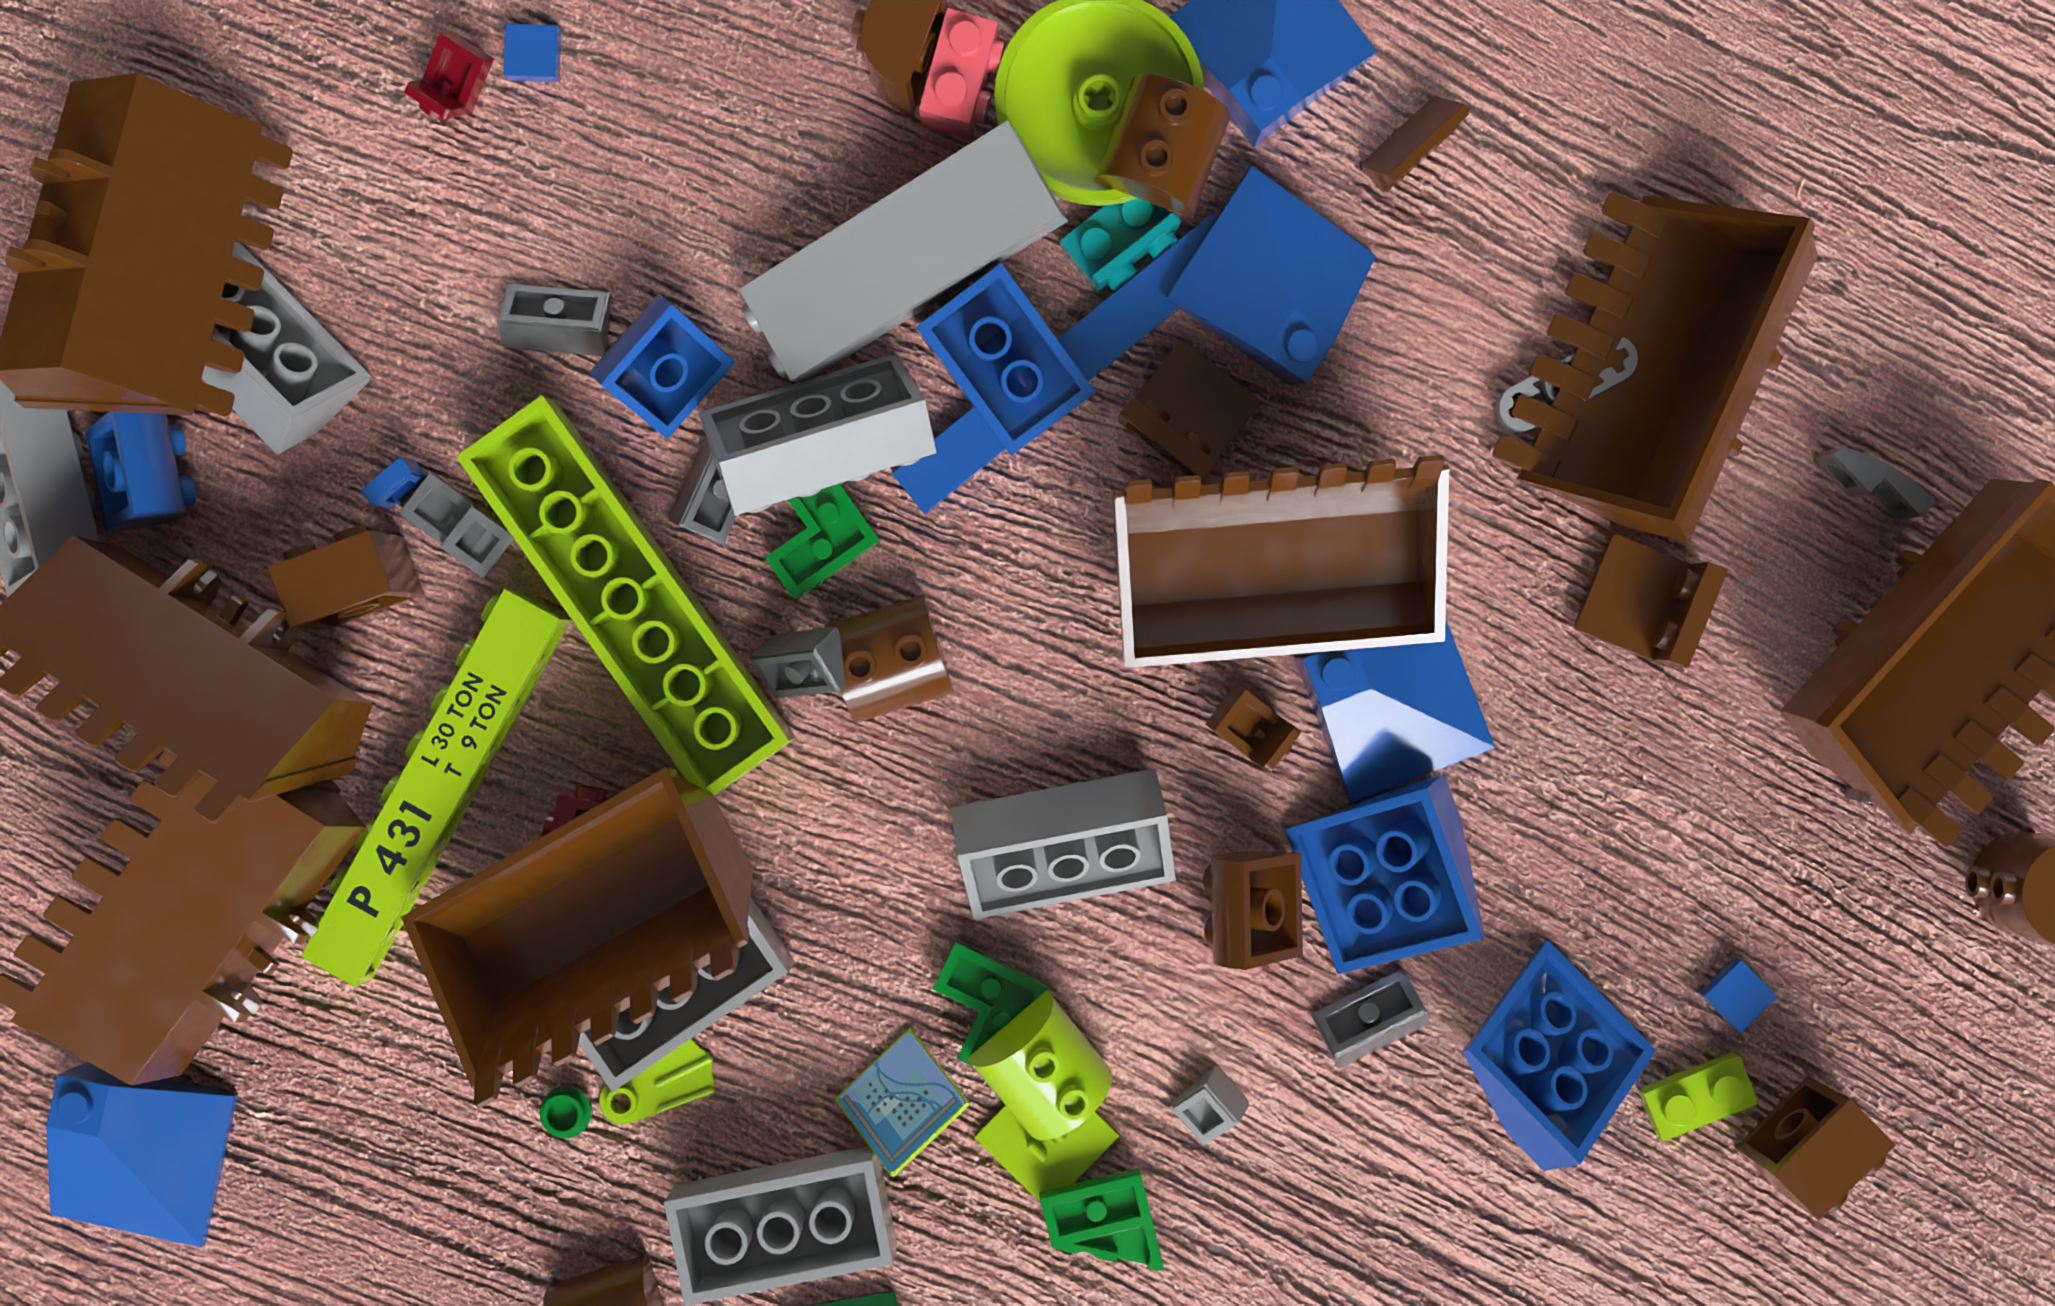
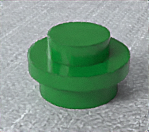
[539,1085,593,1138]

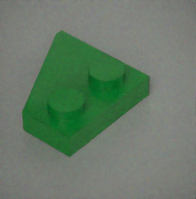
[1039,1168,1165,1271]

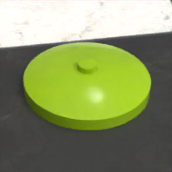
[994,0,1205,206]

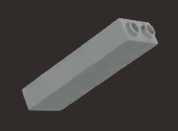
[739,120,1068,382]

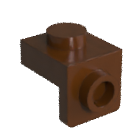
[1205,683,1300,772]

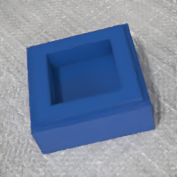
[504,24,561,82]
[360,457,428,509]
[1699,957,1778,1033]

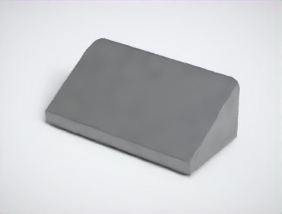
[497,284,611,356]
[668,434,737,545]
[750,626,846,698]
[1311,968,1430,1068]

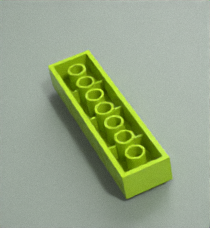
[456,395,796,797]

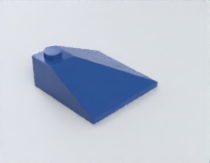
[1169,0,1377,148]
[1165,166,1376,386]
[1295,620,1496,803]
[1285,774,1485,974]
[1462,940,1656,1171]
[46,1062,238,1247]

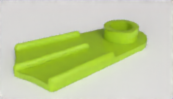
[599,1038,715,1124]

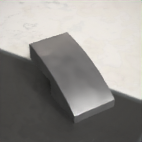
[1813,447,1937,520]
[398,472,514,578]

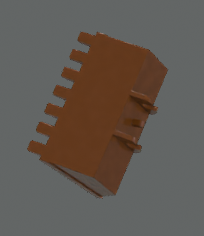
[0,73,293,417]
[1492,192,1818,542]
[1113,455,1449,668]
[1780,478,2055,847]
[0,535,373,824]
[0,751,367,1085]
[401,767,753,1109]

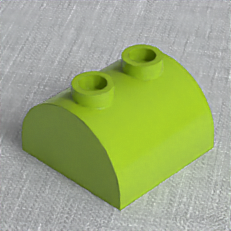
[967,990,1112,1140]

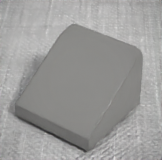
[1170,1066,1249,1146]

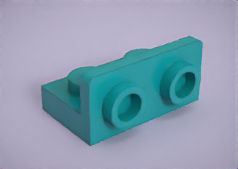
[1059,198,1181,293]

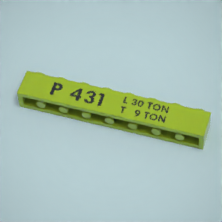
[300,589,572,987]

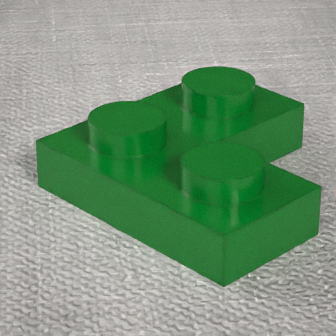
[765,483,881,601]
[933,940,1049,1067]

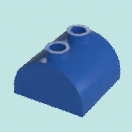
[589,294,735,439]
[85,412,196,533]

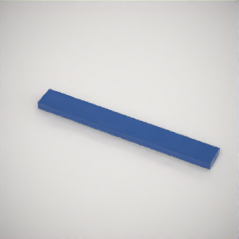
[892,213,1217,515]

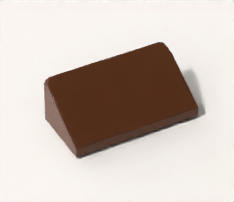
[1360,97,1470,193]

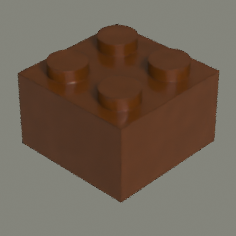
[267,525,424,630]
[1735,1076,1896,1221]

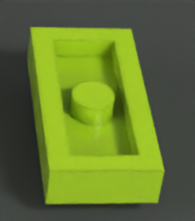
[1637,1052,1759,1142]

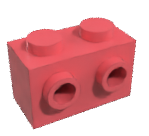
[919,8,1006,140]

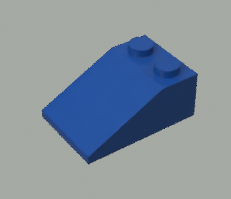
[916,263,1096,456]

